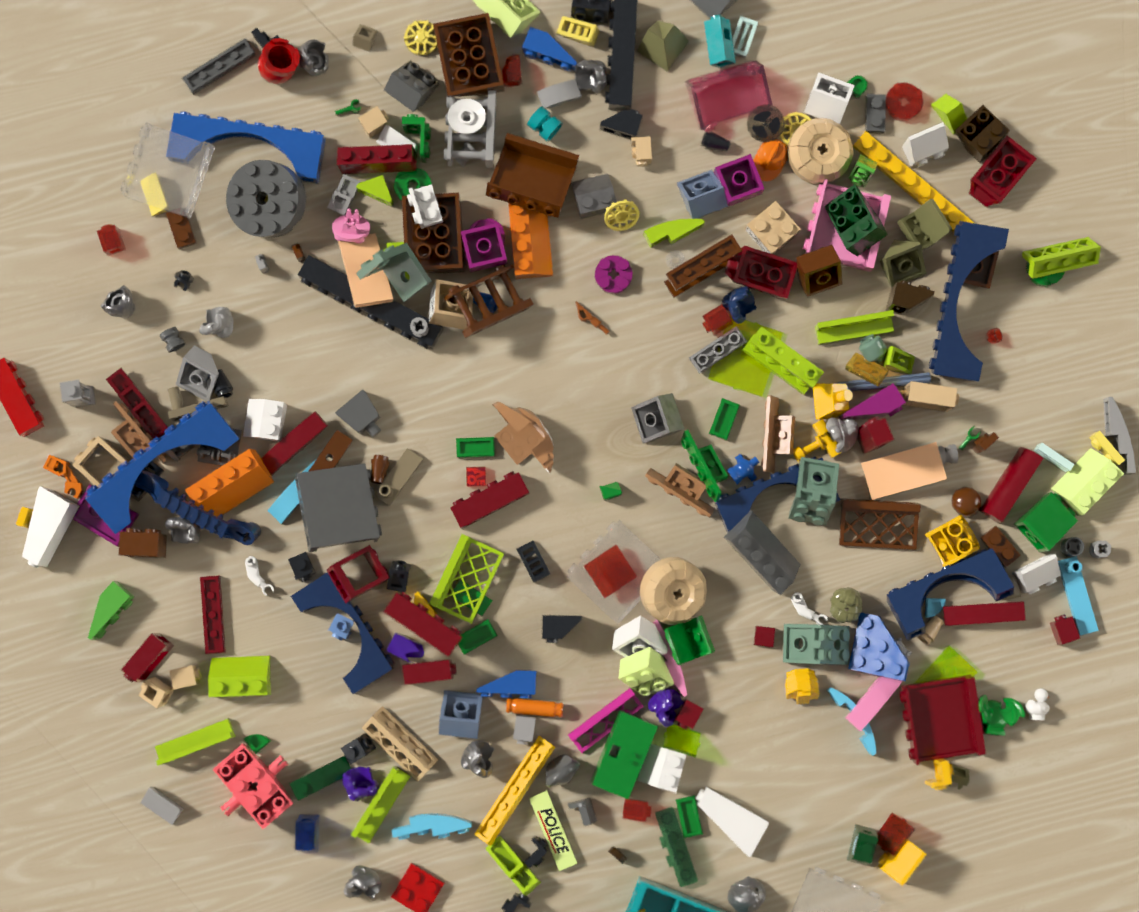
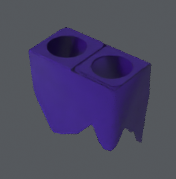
[387,633,424,664]

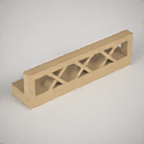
[362,706,438,782]

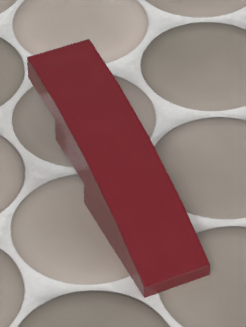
[106,368,168,439]
[261,411,328,476]
[943,601,1026,626]

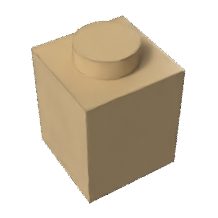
[358,106,389,138]
[169,665,201,690]

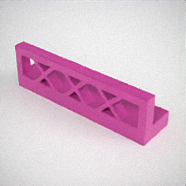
[568,688,644,753]

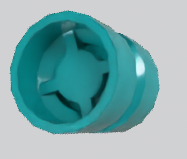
[527,106,563,142]

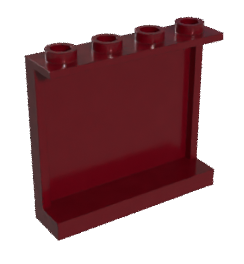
[899,675,986,765]

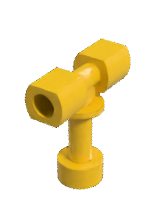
[793,419,842,463]

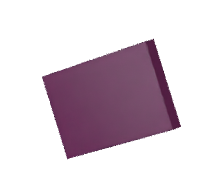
[73,484,139,547]

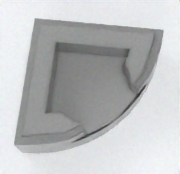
[255,254,269,274]

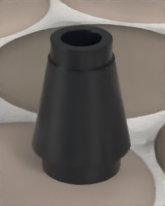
[701,131,730,151]
[214,369,234,398]

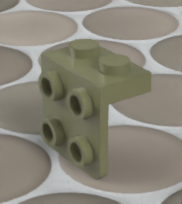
[897,199,952,251]

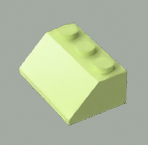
[473,0,541,38]
[1051,448,1124,516]

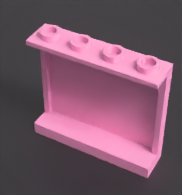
[803,179,891,272]

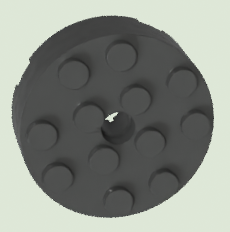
[226,160,306,238]

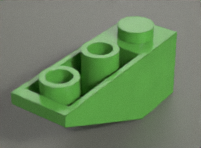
[848,154,877,187]
[88,581,134,640]

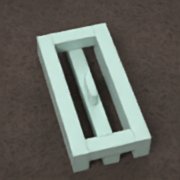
[732,16,758,59]
[1033,443,1074,472]

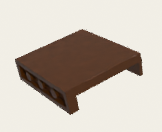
[485,133,579,218]

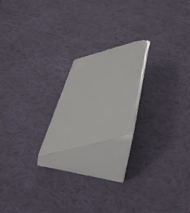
[141,787,184,825]

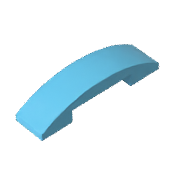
[268,460,316,524]
[826,688,876,756]

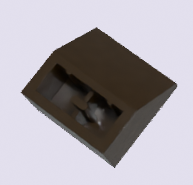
[955,105,1010,163]
[885,280,935,315]

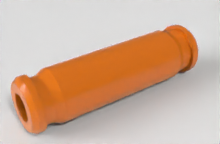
[506,698,563,718]

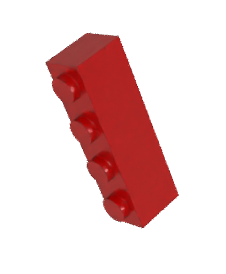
[0,358,44,437]

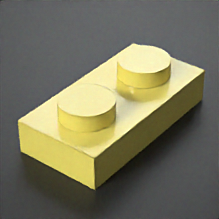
[1089,431,1125,466]

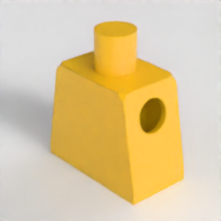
[813,383,853,420]

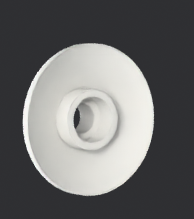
[448,99,486,135]

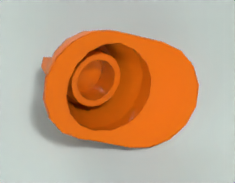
[753,139,788,182]

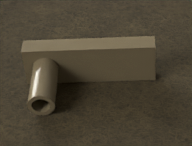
[168,387,229,421]
[374,448,423,506]

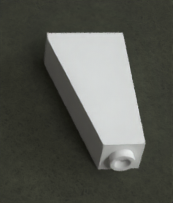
[22,486,79,568]
[696,787,769,857]

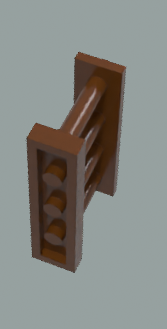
[664,234,742,298]
[444,264,534,338]

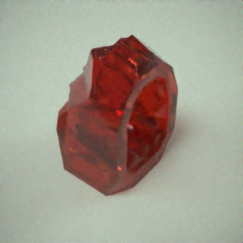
[502,54,522,87]

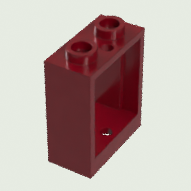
[326,545,389,603]
[121,633,174,683]
[402,659,457,685]

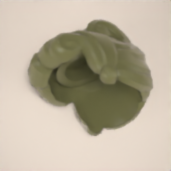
[830,587,863,623]

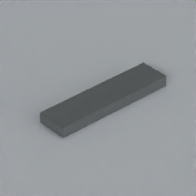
[182,38,256,95]

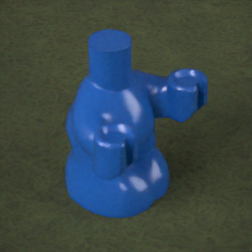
[727,454,760,485]

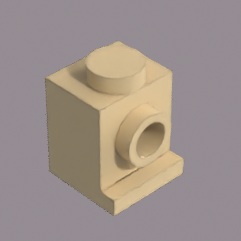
[631,137,652,167]
[139,677,174,708]

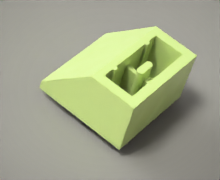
[619,647,674,697]

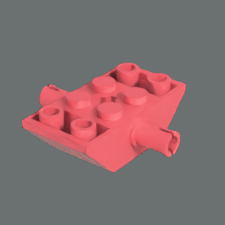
[213,744,293,829]

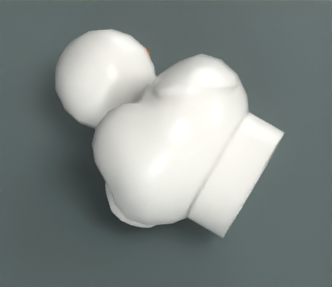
[1025,688,1050,720]

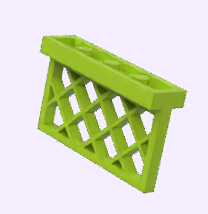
[429,534,504,624]

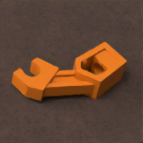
[43,455,83,499]

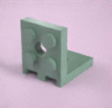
[356,243,432,302]
[788,457,839,525]
[783,624,850,665]

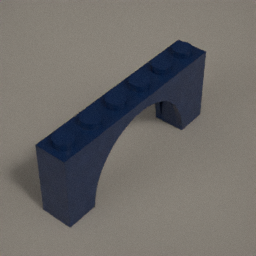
[715,456,840,533]
[887,548,1014,641]
[291,573,394,694]

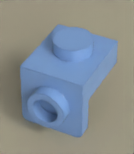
[328,614,354,641]

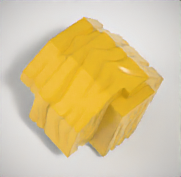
[785,668,819,705]

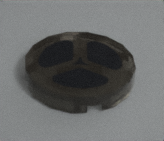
[747,104,785,142]

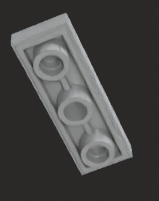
[689,326,747,374]

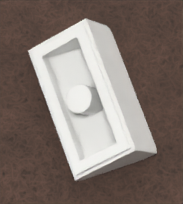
[376,124,418,151]

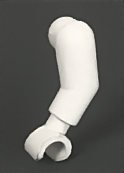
[245,556,274,596]
[791,592,828,625]

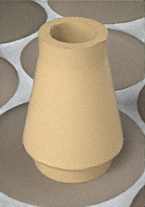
[917,616,944,645]

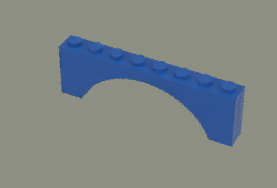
[166,111,326,183]
[85,401,239,535]

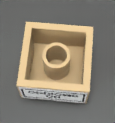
[745,201,801,255]
[429,279,473,330]

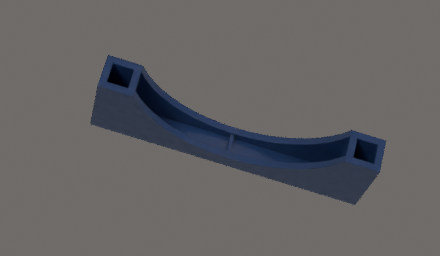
[929,221,1009,382]

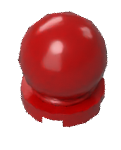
[258,38,300,85]

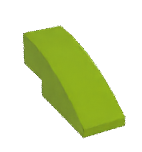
[643,219,705,247]
[485,835,542,896]

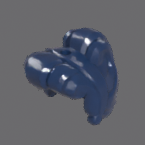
[722,286,757,324]

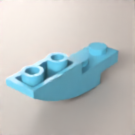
[392,813,473,840]

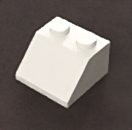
[902,122,949,167]
[243,399,287,442]
[1012,554,1061,595]
[612,616,668,657]
[637,744,686,793]

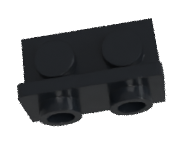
[571,0,611,24]

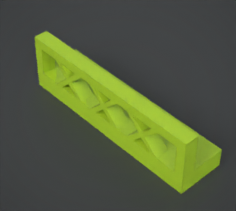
[1022,237,1101,279]
[815,310,894,345]
[155,718,236,766]
[351,766,411,844]

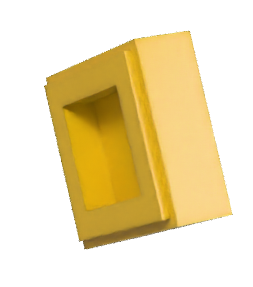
[16,506,33,528]

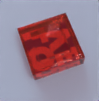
[466,467,486,487]

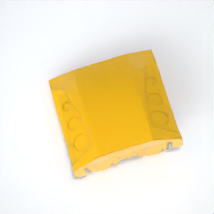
[925,515,980,567]

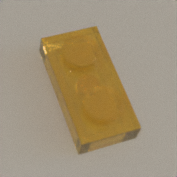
[845,353,889,387]

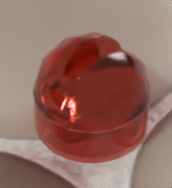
[986,327,1003,344]

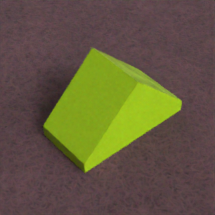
[931,94,967,135]
[356,175,393,207]
[882,346,915,375]

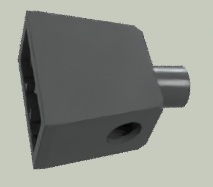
[335,389,381,438]

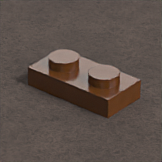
[166,207,197,249]
[972,432,999,454]
[980,526,1021,568]

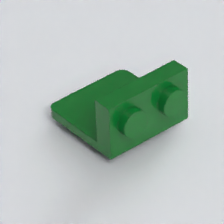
[402,114,431,163]
[665,615,715,665]

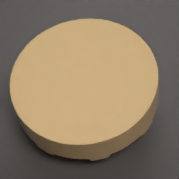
[787,118,853,185]
[640,557,707,624]

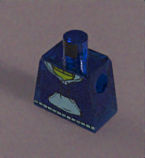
[295,814,320,852]

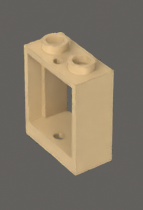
[903,381,959,412]
[72,436,129,486]

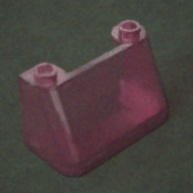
[685,60,774,132]

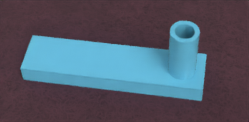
[1058,556,1099,636]

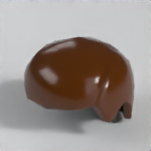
[951,487,981,518]

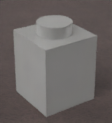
[513,715,536,745]

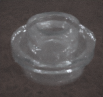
[666,250,685,269]

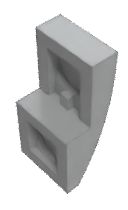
[537,79,581,109]
[327,174,361,215]

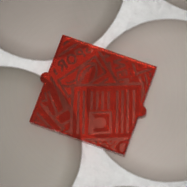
[877,813,915,857]

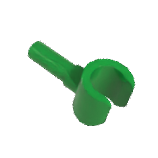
[335,99,361,115]
[959,426,981,450]

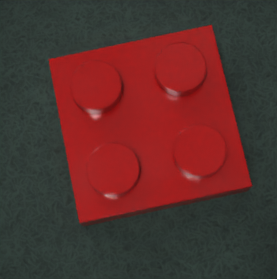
[391,863,445,912]

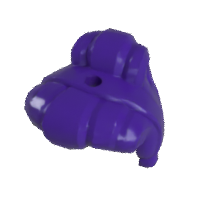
[648,688,684,727]
[342,767,379,801]

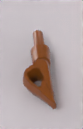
[575,301,610,335]

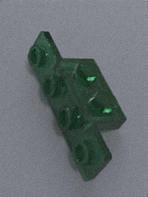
[655,807,698,887]

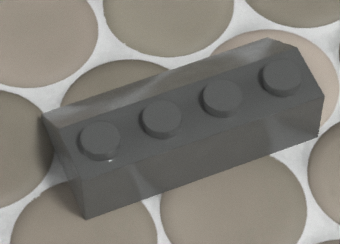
[724,510,801,595]

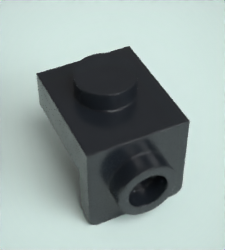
[341,733,376,765]
[525,836,548,868]
[501,892,532,912]

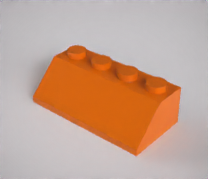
[508,203,553,280]
[185,449,275,517]

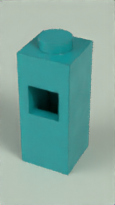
[704,15,736,68]

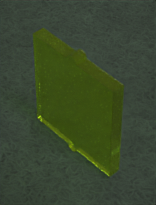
[663,725,701,758]

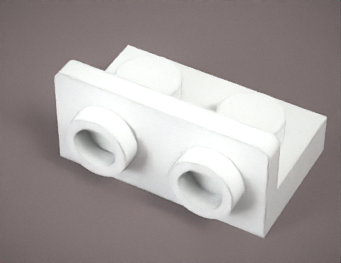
[407,184,443,229]

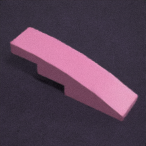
[653,620,687,697]
[845,674,908,731]

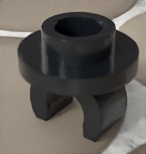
[174,270,194,291]

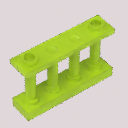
[742,326,824,395]

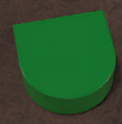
[847,75,868,99]

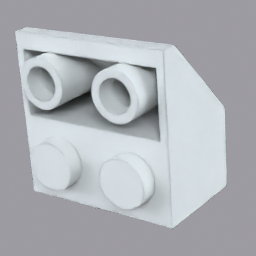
[803,73,854,124]

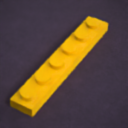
[474,736,556,846]

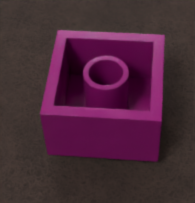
[714,154,765,207]
[461,223,508,273]

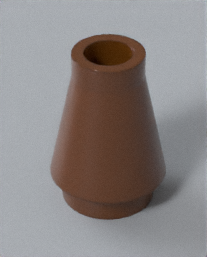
[371,455,390,484]

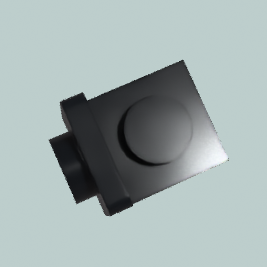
[251,28,280,49]
[288,552,316,582]
[387,560,411,592]

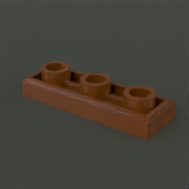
[308,430,353,472]

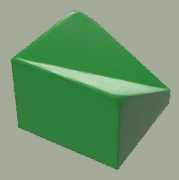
[599,482,622,501]

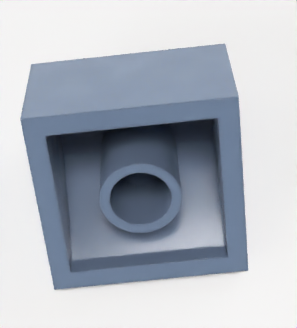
[677,170,728,219]
[439,690,483,739]

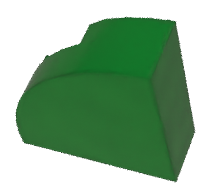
[244,734,271,754]

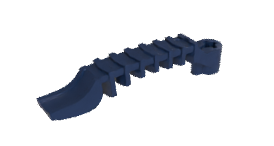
[134,470,261,545]

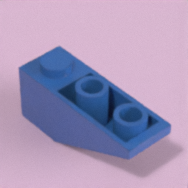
[522,27,577,71]
[477,670,536,698]

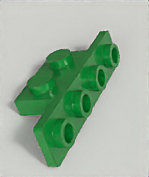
[681,430,728,502]

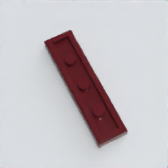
[200,575,226,654]

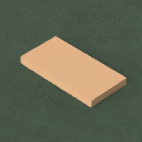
[338,233,393,308]
[861,442,947,500]

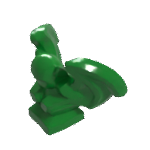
[979,695,1025,736]

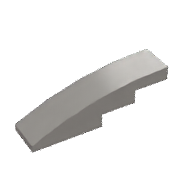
[1103,397,1136,475]

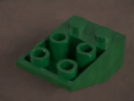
[824,184,888,257]

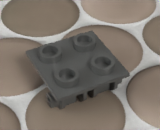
[197,428,242,466]

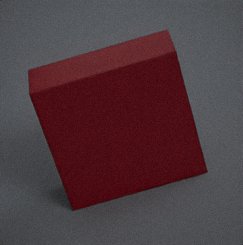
[753,626,775,647]

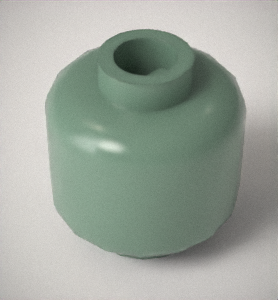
[859,334,888,364]

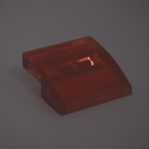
[584,544,637,598]

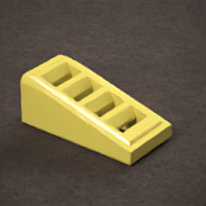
[557,16,600,47]

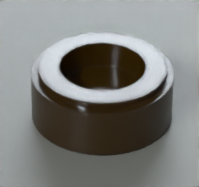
[608,846,627,864]

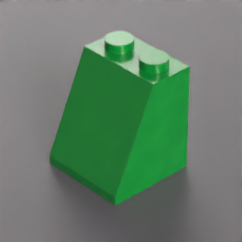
[1014,492,1078,553]

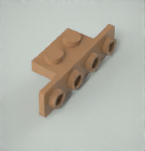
[761,395,795,473]
[111,401,167,464]
[645,463,715,517]

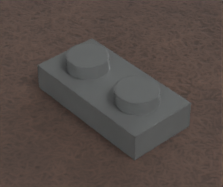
[865,94,886,133]

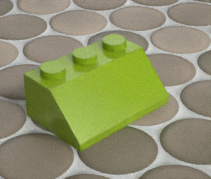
[208,656,271,697]

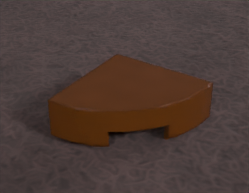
[291,243,306,263]

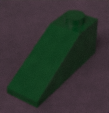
[289,755,351,801]

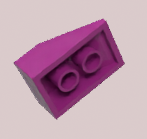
[839,383,906,421]

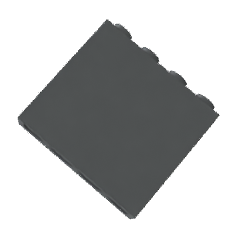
[295,463,382,553]

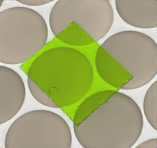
[708,314,783,397]

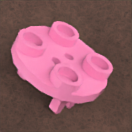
[332,208,370,243]

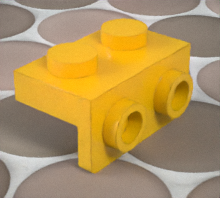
[925,759,953,790]

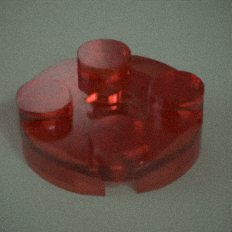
[886,82,923,121]

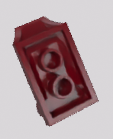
[969,135,1037,207]
[725,245,797,300]

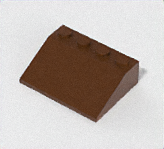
[433,13,504,97]
[402,192,465,273]

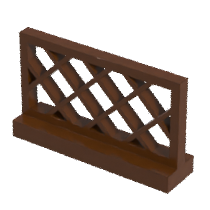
[839,498,921,550]

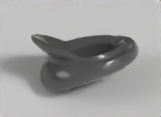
[545,754,580,787]

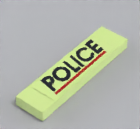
[529,790,577,871]

